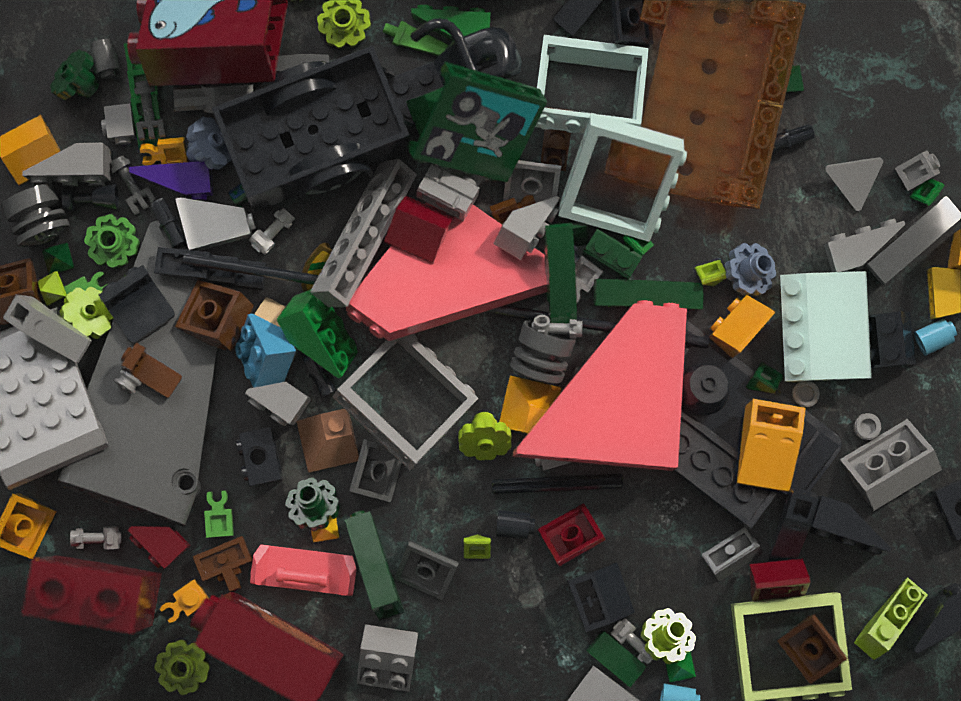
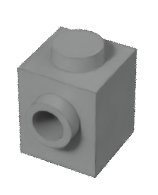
[101,103,137,145]

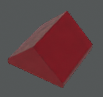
[384,196,454,264]
[538,503,606,566]
[750,559,810,601]

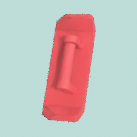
[250,545,357,596]

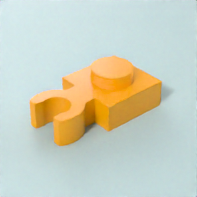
[140,137,189,166]
[160,579,209,623]

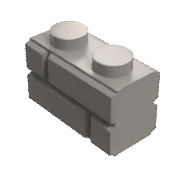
[417,164,480,221]

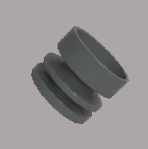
[1,184,70,248]
[510,320,576,383]

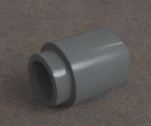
[89,39,121,80]

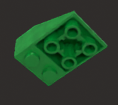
[276,289,358,378]

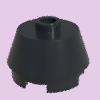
[682,363,730,415]

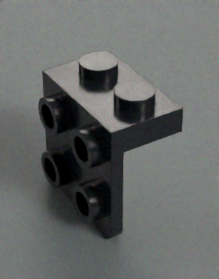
[98,265,175,343]

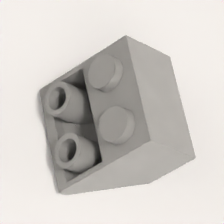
[246,382,312,426]
[357,624,418,692]

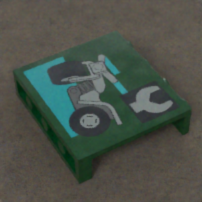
[406,62,547,182]

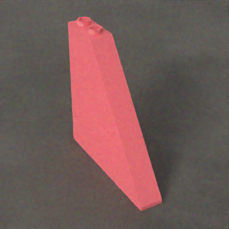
[346,202,547,341]
[513,300,687,471]

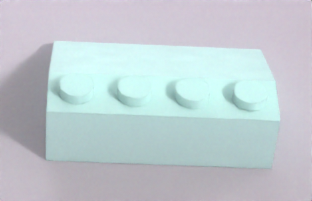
[780,271,871,382]

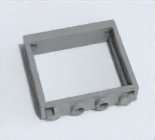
[333,334,479,470]

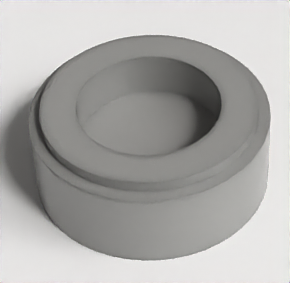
[792,381,820,407]
[853,413,881,440]

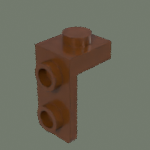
[121,342,182,398]

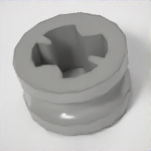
[114,370,142,395]

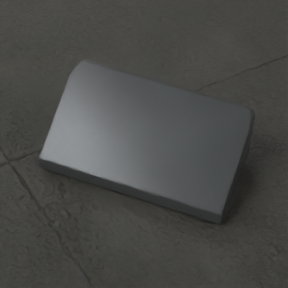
[702,527,763,581]

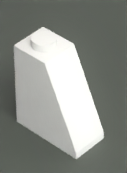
[176,198,256,251]

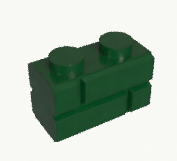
[583,229,643,280]

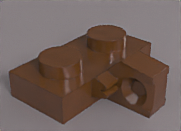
[193,536,253,592]

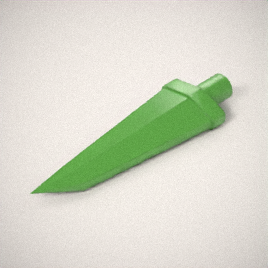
[383,21,448,56]

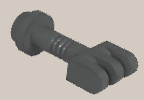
[134,80,166,141]
[110,155,157,216]

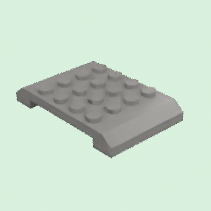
[0,308,109,490]

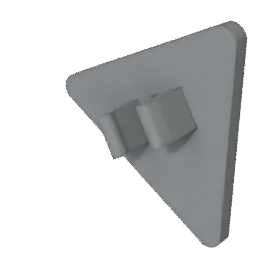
[825,157,883,211]

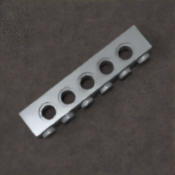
[310,159,417,307]

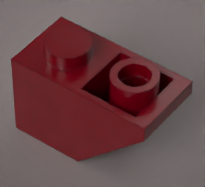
[128,526,191,569]

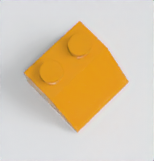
[709,295,775,358]

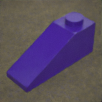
[129,161,214,201]

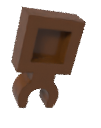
[490,195,536,225]

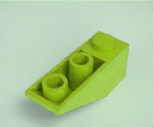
[854,577,927,660]

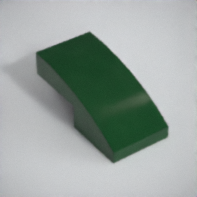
[586,630,647,687]

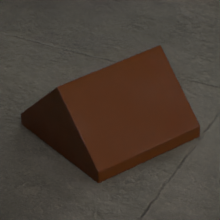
[777,615,848,684]

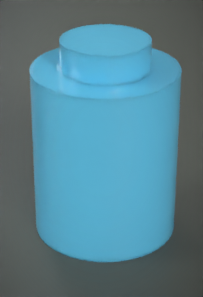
[914,318,957,356]
[660,684,700,701]

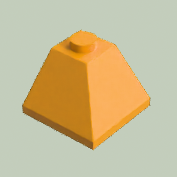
[499,376,561,434]

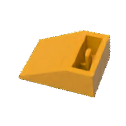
[737,399,805,492]

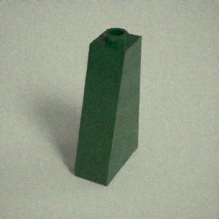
[345,511,404,621]

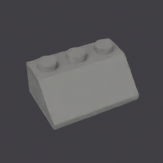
[840,419,942,511]

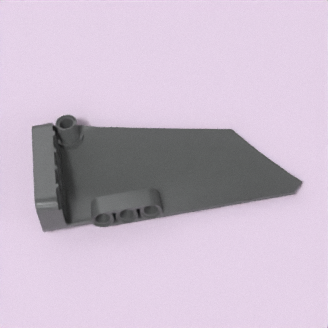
[58,220,217,526]

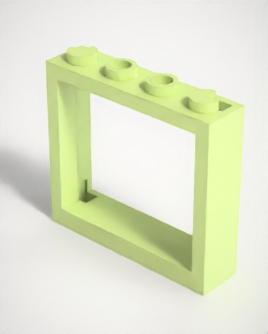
[731,592,852,701]

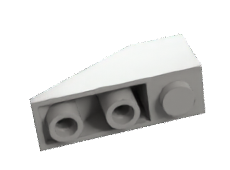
[493,196,560,260]
[824,219,905,272]
[3,295,92,363]

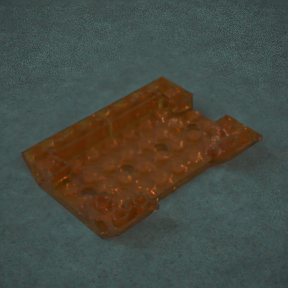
[604,0,806,209]

